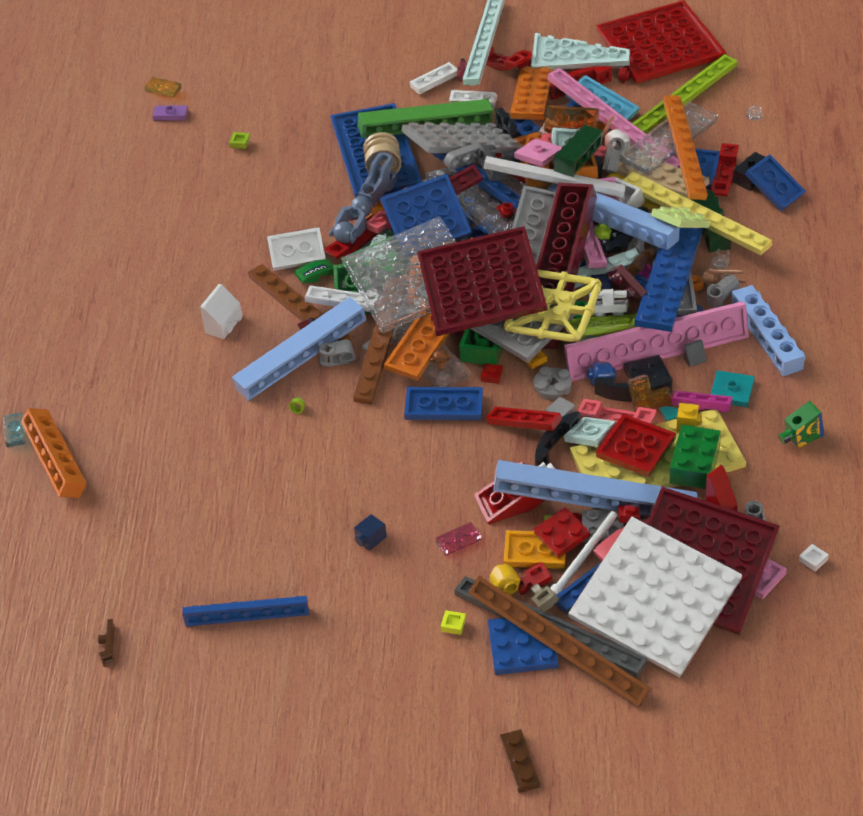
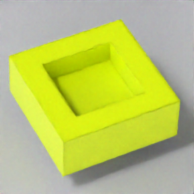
[440,610,466,635]

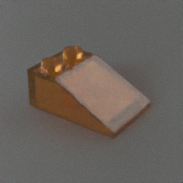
[544,105,600,133]

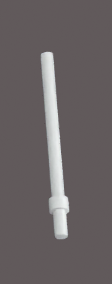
[550,511,618,595]

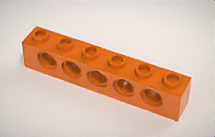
[21,408,87,498]

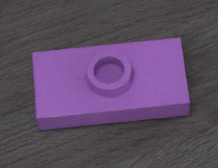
[153,105,188,121]

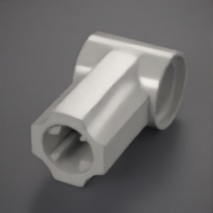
[602,137,625,173]
[707,274,740,308]

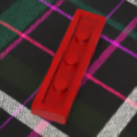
[486,406,562,431]

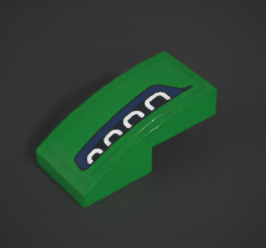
[294,259,334,284]

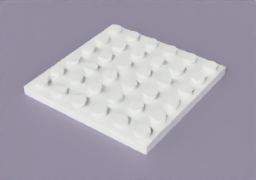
[568,517,742,678]

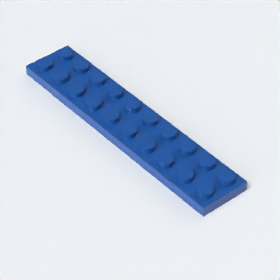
[635,228,704,332]

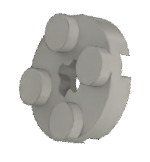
[534,367,572,400]

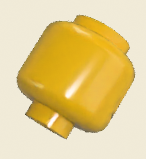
[489,564,520,595]

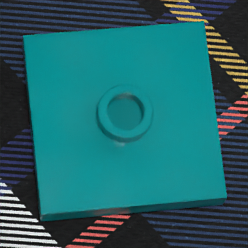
[711,370,755,408]

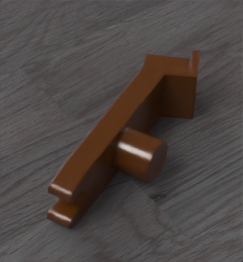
[627,247,657,278]
[98,619,115,667]

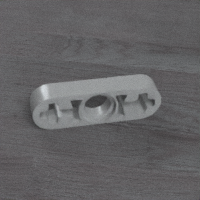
[444,143,481,169]

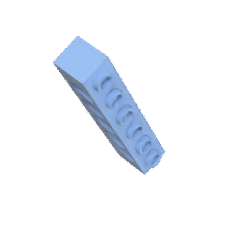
[732,285,806,376]

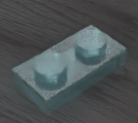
[3,412,26,448]

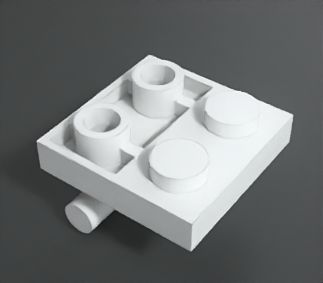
[589,289,629,316]

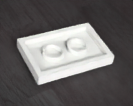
[267,227,326,271]

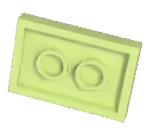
[651,206,711,228]

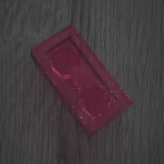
[436,522,481,556]

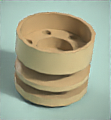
[363,132,401,174]

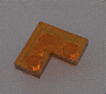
[628,374,673,412]

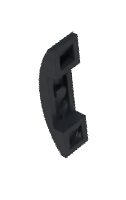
[595,377,672,402]
[535,411,580,466]

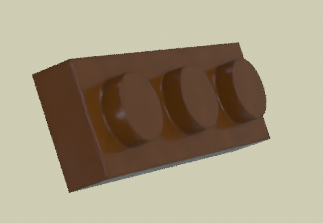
[500,729,540,793]

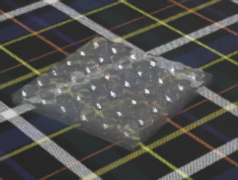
[341,216,456,333]

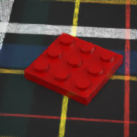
[596,413,676,477]

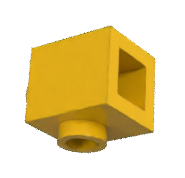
[677,403,702,433]

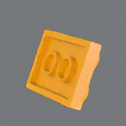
[503,530,566,569]

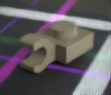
[530,583,560,612]

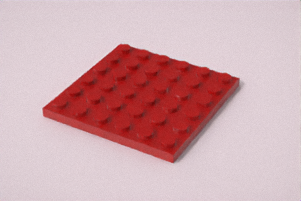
[596,0,726,84]

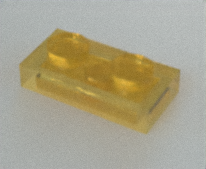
[145,77,182,98]

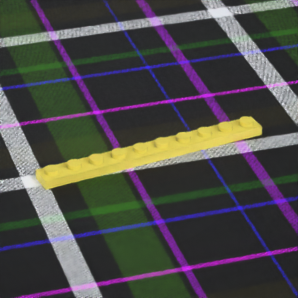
[623,172,772,255]

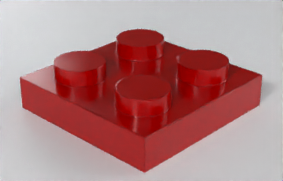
[533,507,591,558]

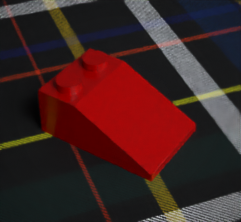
[474,461,546,524]

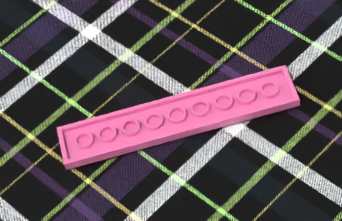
[564,301,749,381]

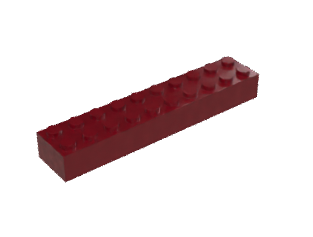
[536,183,597,350]

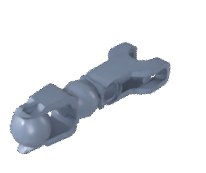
[329,152,397,244]

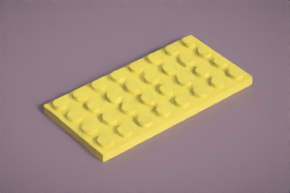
[570,409,746,488]

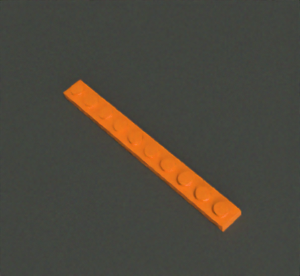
[663,95,708,200]

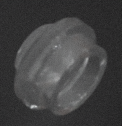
[746,105,763,121]

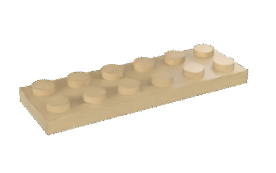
[608,150,710,199]

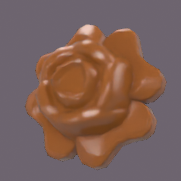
[430,350,451,370]

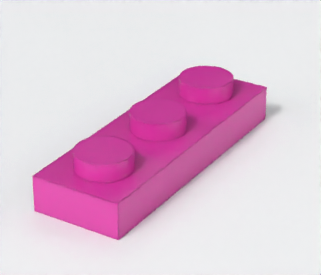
[671,390,733,412]

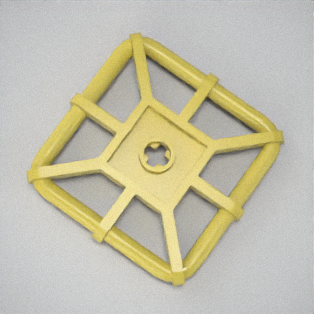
[503,270,602,342]

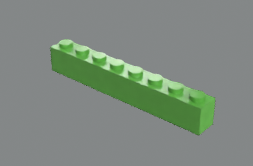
[358,99,493,138]

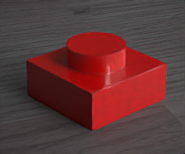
[480,363,503,384]
[617,505,641,524]

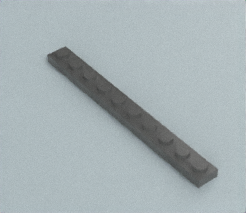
[454,576,648,678]

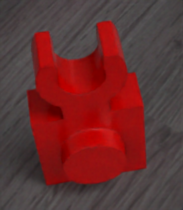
[518,562,553,595]

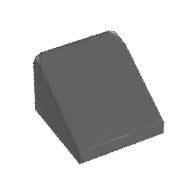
[684,340,706,367]

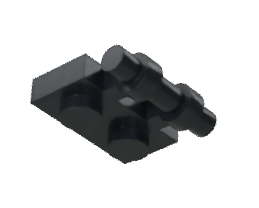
[496,107,517,139]

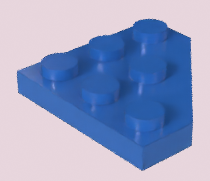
[488,618,559,675]

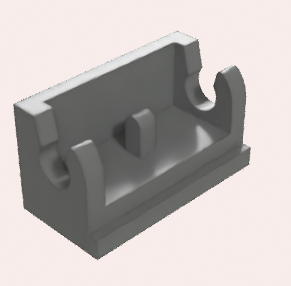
[476,144,509,181]

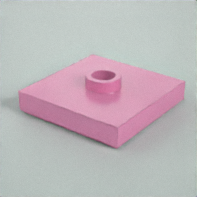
[514,139,562,167]

